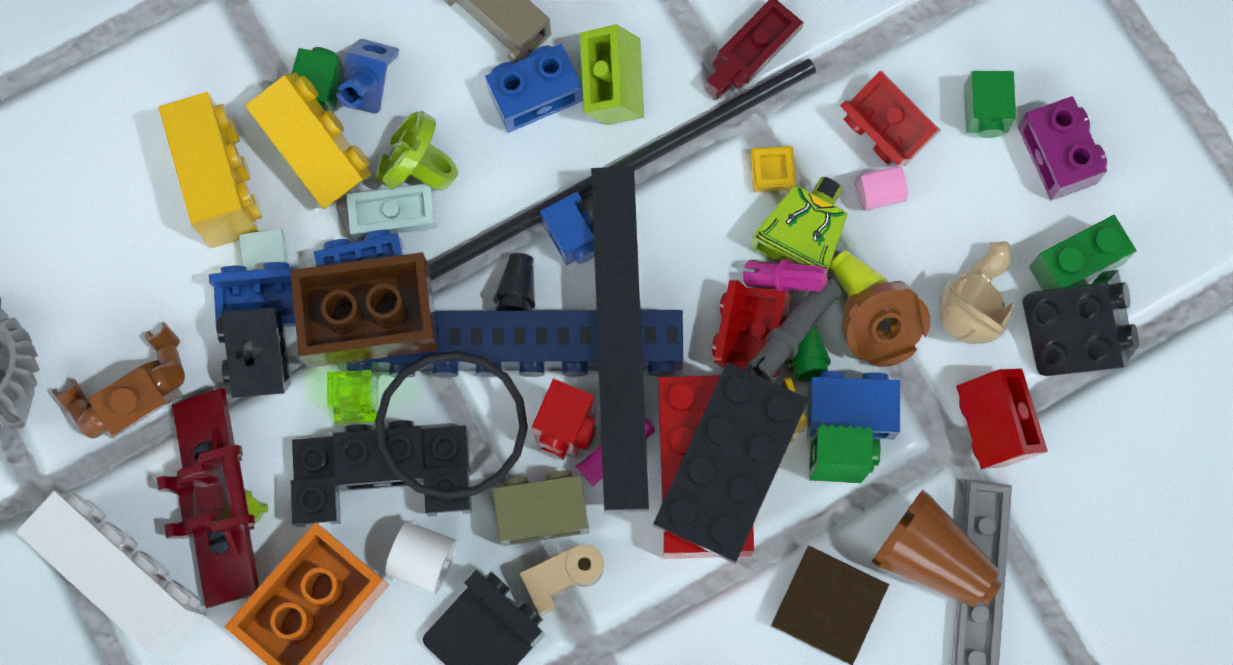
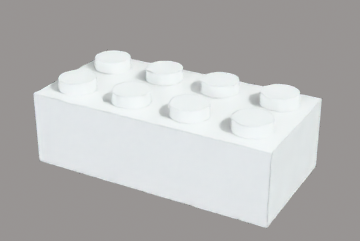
[16,491,207,657]

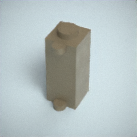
[443,0,552,63]

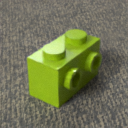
[580,24,644,125]

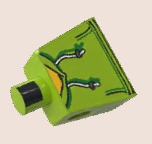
[751,177,847,272]

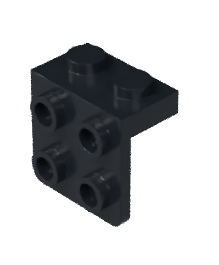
[1022,270,1139,376]
[423,570,545,665]

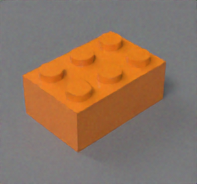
[224,522,390,665]

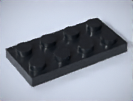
[653,362,809,564]

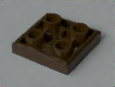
[770,545,890,665]

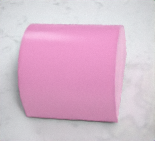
[855,166,908,211]

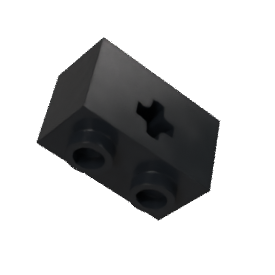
[216,300,291,398]

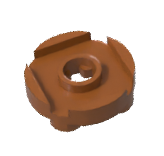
[842,280,930,367]

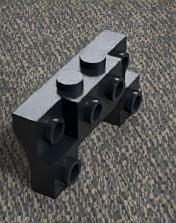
[290,420,472,528]

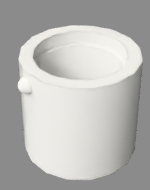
[385,519,457,594]

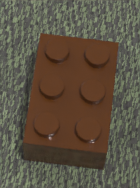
[290,252,439,368]

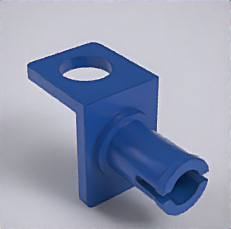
[337,39,399,114]

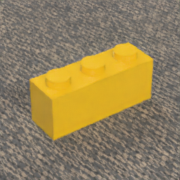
[245,73,373,210]

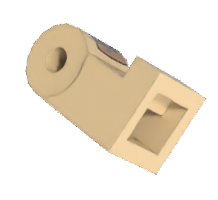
[520,544,604,617]

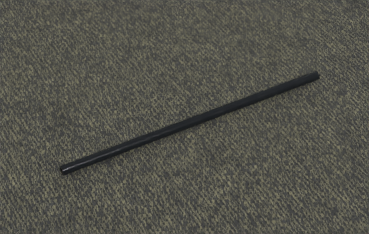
[428,58,816,281]

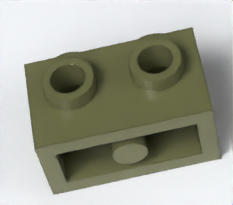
[493,470,590,546]

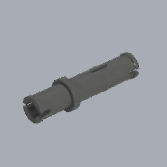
[746,279,841,381]

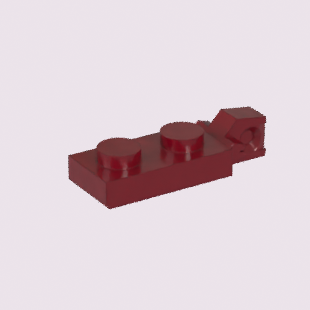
[705,0,804,100]

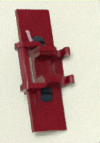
[156,388,259,609]

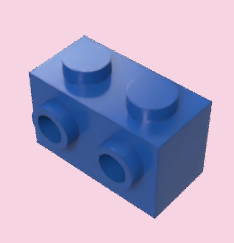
[485,43,583,133]
[807,371,900,440]

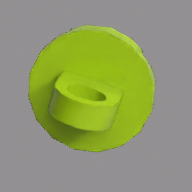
[375,110,458,190]

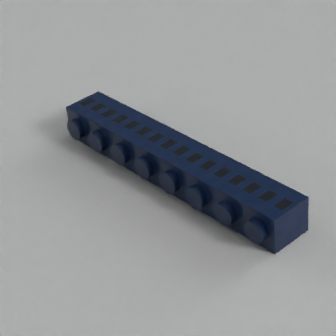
[336,310,683,378]

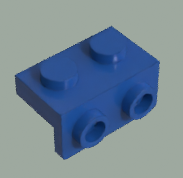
[209,262,296,327]

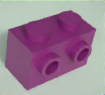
[1018,96,1107,201]

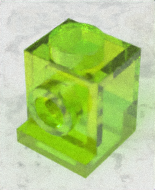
[327,370,378,425]

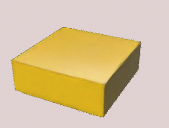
[750,146,796,193]

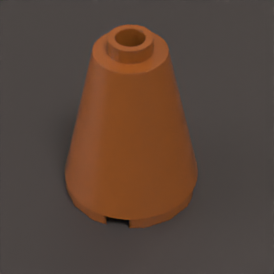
[871,490,1002,608]

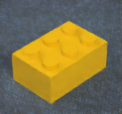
[158,91,262,249]

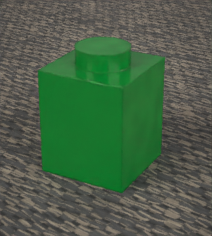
[291,47,344,113]
[964,71,1016,138]

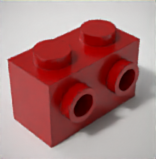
[956,368,1048,469]
[531,378,597,460]

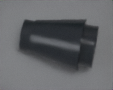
[493,253,535,311]

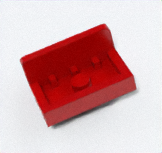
[840,71,941,166]
[712,280,791,378]

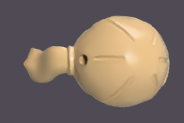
[939,241,1014,344]

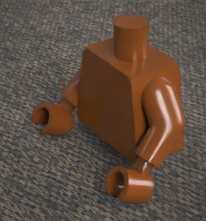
[52,322,185,439]

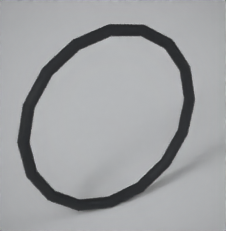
[375,351,528,500]

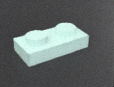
[346,184,437,239]

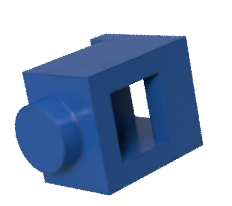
[540,191,594,266]

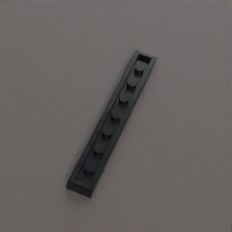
[591,166,649,513]

